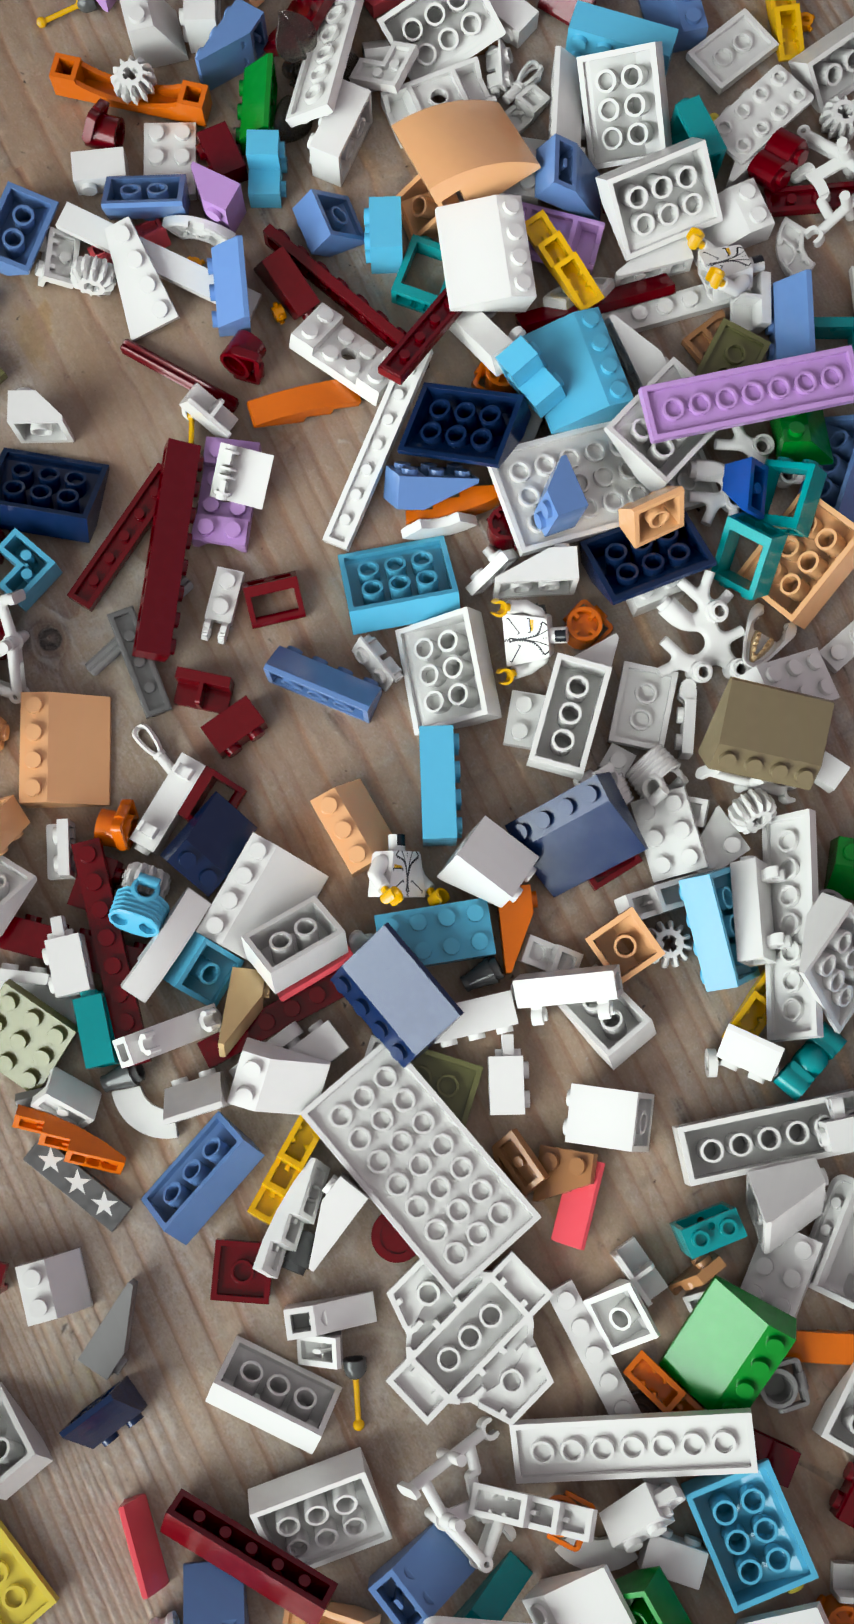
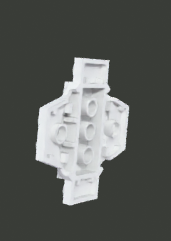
[385,1250,554,1426]

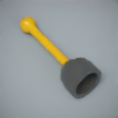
[37,0,97,28]
[343,1355,367,1431]

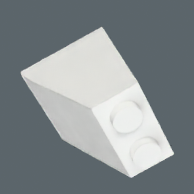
[120,0,189,68]
[437,815,539,908]
[563,1083,655,1152]
[746,1157,829,1254]

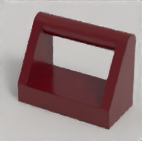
[242,571,306,629]
[177,766,247,822]

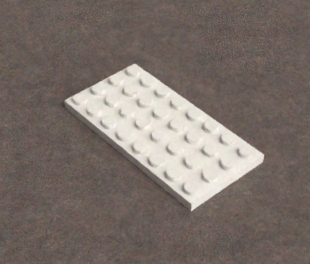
[487,421,719,557]
[300,1043,542,1298]

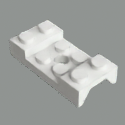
[380,56,497,149]
[289,302,393,406]

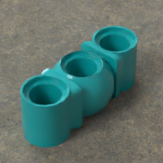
[772,1021,847,1101]

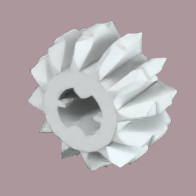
[110,55,157,106]
[819,94,854,143]
[70,254,117,297]
[727,788,777,835]
[121,862,171,899]
[649,920,692,969]

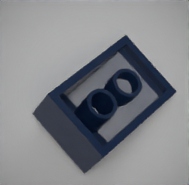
[160,791,257,897]
[59,1376,147,1449]

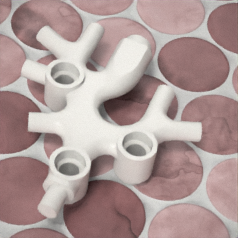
[687,426,806,527]
[656,570,751,683]

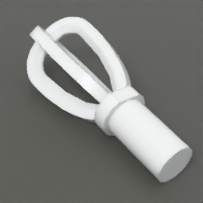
[502,60,544,105]
[132,723,174,774]

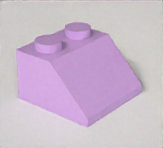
[190,161,246,233]

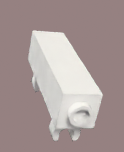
[449,311,528,377]
[129,752,206,857]
[730,855,792,967]
[510,964,624,1026]
[112,1003,222,1068]
[816,1096,854,1152]

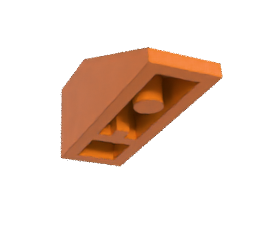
[497,884,538,974]

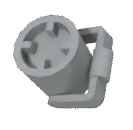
[758,1356,810,1414]

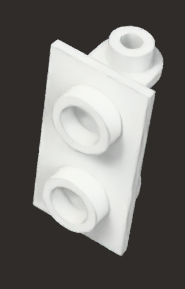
[485,38,514,98]
[351,634,404,692]

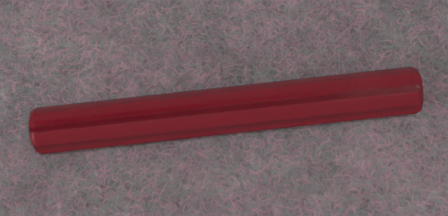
[120,339,239,413]

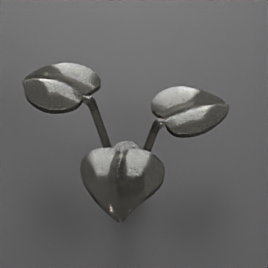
[274,10,359,144]

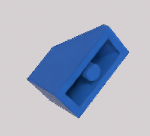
[722,457,769,520]

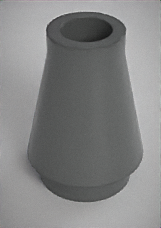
[460,957,505,992]
[100,1064,146,1092]
[282,1230,315,1276]

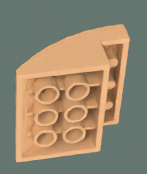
[391,99,541,204]

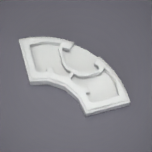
[161,215,236,246]
[775,216,816,277]
[543,277,615,310]
[401,512,478,540]
[112,1086,179,1139]
[553,1536,639,1571]

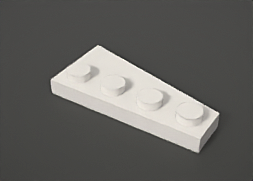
[105,216,180,342]

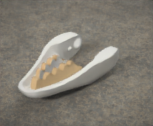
[742,603,797,668]

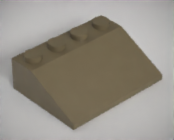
[698,676,835,790]

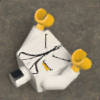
[686,227,765,303]
[490,598,569,685]
[368,834,450,906]

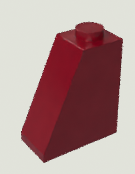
[253,246,320,320]

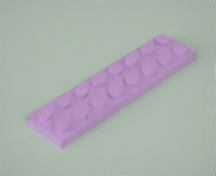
[638,345,854,444]

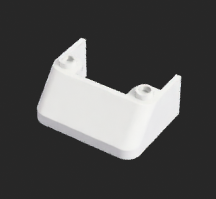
[808,1174,854,1309]

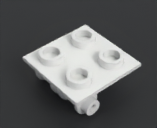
[209,442,274,510]

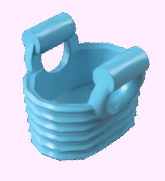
[108,872,170,938]

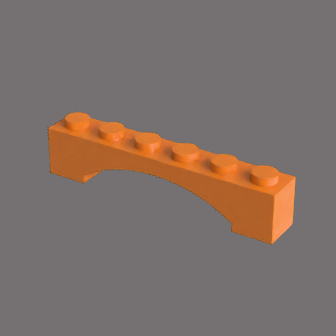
[49,52,212,127]

